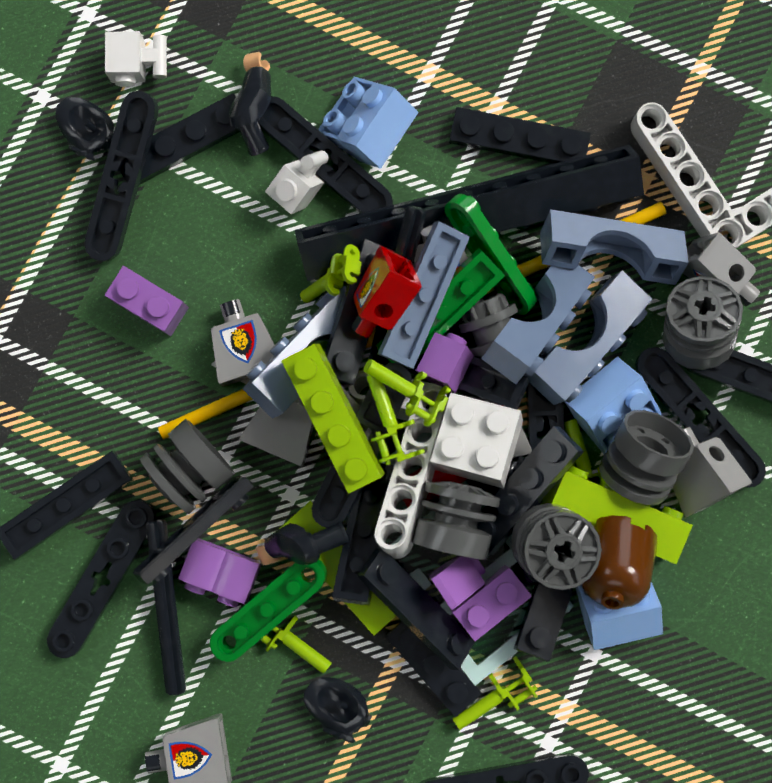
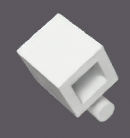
[105,31,167,87]
[265,150,328,214]

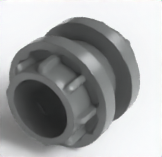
[457,293,518,360]

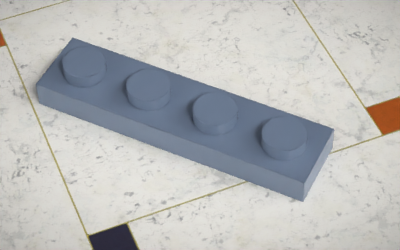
[377,221,470,369]

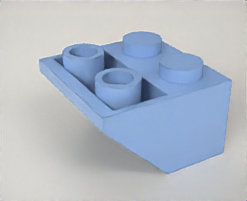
[318,77,419,169]
[564,356,663,454]
[576,582,663,650]

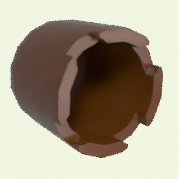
[582,515,658,609]

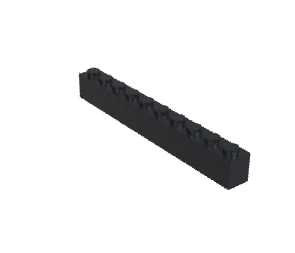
[294,145,644,281]

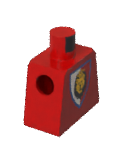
[351,245,422,338]

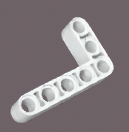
[631,103,772,248]
[348,370,448,559]

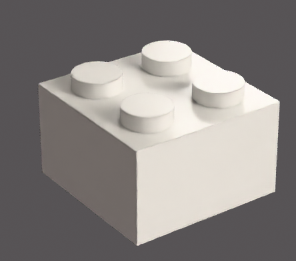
[430,393,523,489]

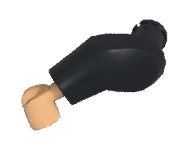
[229,52,272,156]
[256,522,349,565]

